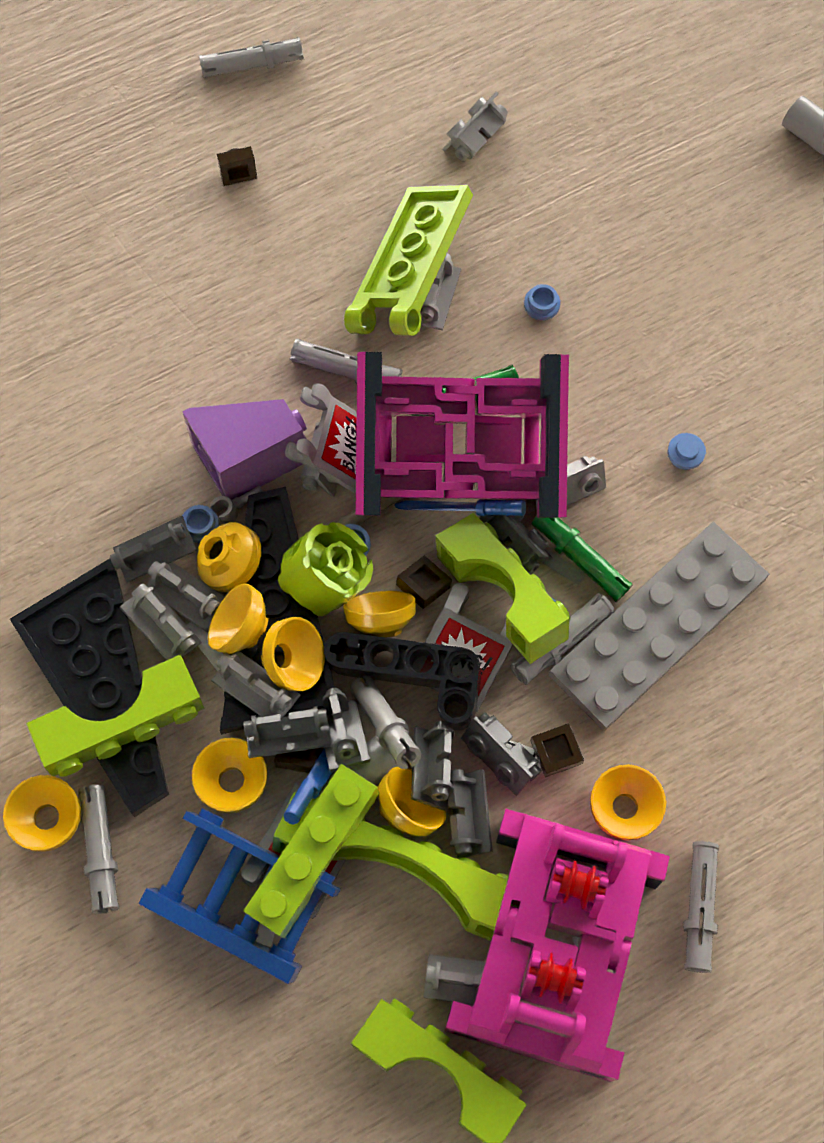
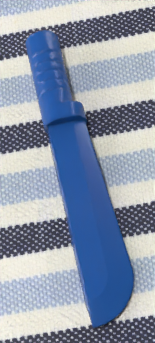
[395,499,526,516]
[283,747,334,824]

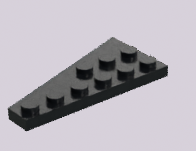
[220,487,335,735]
[10,558,169,817]

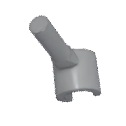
[211,486,263,523]

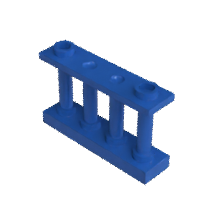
[138,808,341,984]

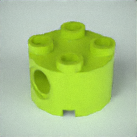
[278,522,373,616]

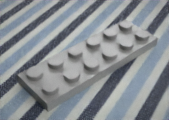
[548,522,770,731]

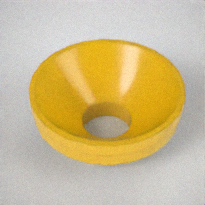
[197,522,261,592]
[208,583,268,654]
[343,591,416,637]
[261,617,325,691]
[192,738,268,814]
[590,764,666,841]
[378,767,446,836]
[3,775,81,852]

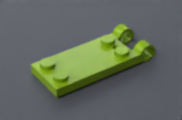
[344,185,473,336]

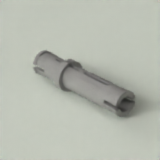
[199,37,304,78]
[290,339,402,384]
[510,593,614,685]
[350,676,421,769]
[78,785,120,914]
[683,841,719,973]

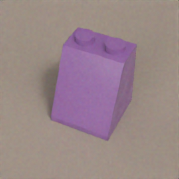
[182,399,307,500]

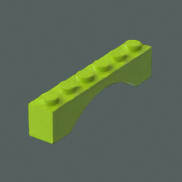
[272,792,518,941]

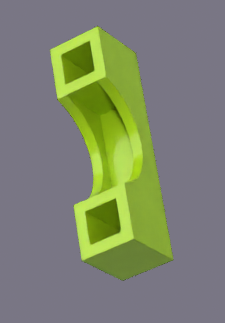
[435,512,571,664]
[26,654,204,777]
[243,763,379,939]
[351,998,527,1143]

